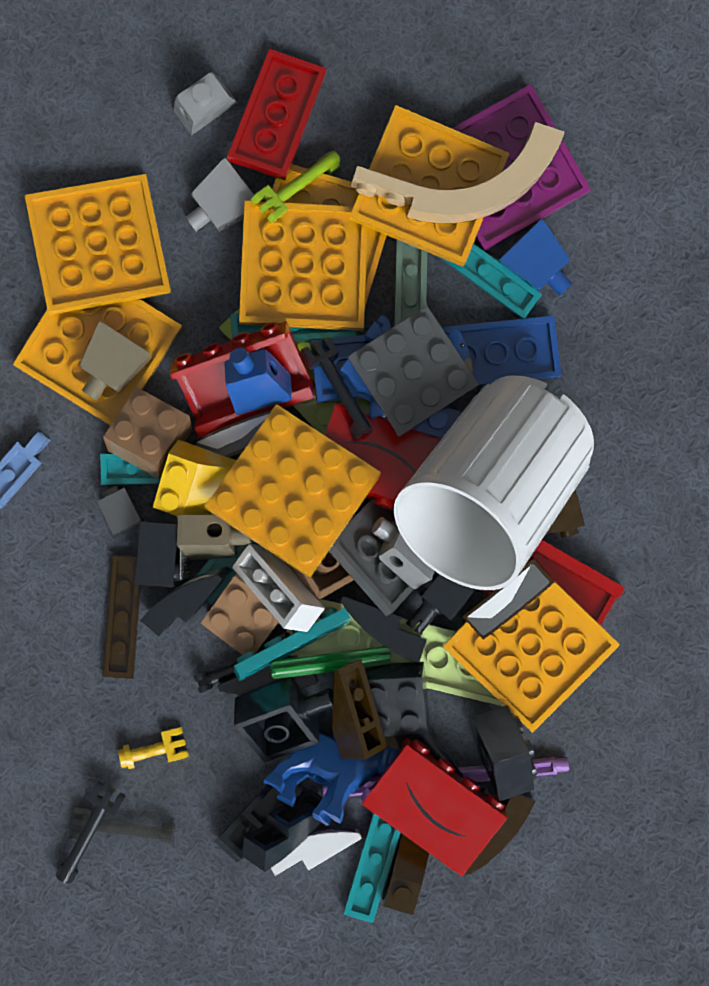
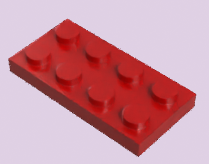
[227,49,327,181]

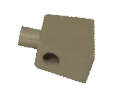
[80,321,152,400]
[177,515,253,561]

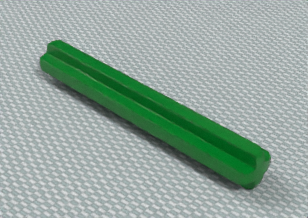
[270,646,391,679]

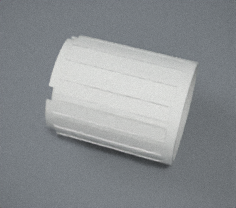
[394,376,594,590]

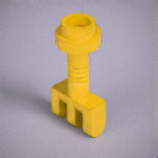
[117,727,189,769]

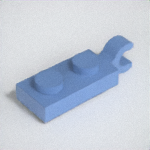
[0,432,51,509]

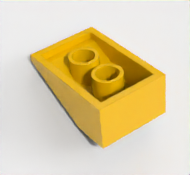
[153,440,237,516]

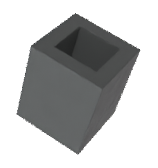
[97,485,144,535]

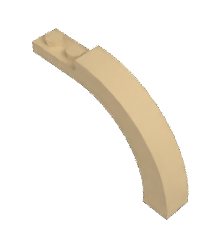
[351,122,565,223]

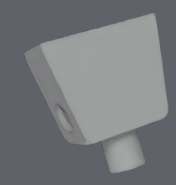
[173,72,238,136]
[185,158,254,232]
[372,517,435,589]

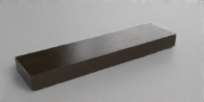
[102,554,141,679]

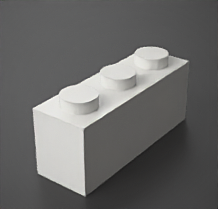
[232,544,325,632]

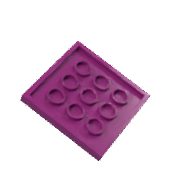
[452,84,591,251]

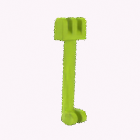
[251,151,340,223]

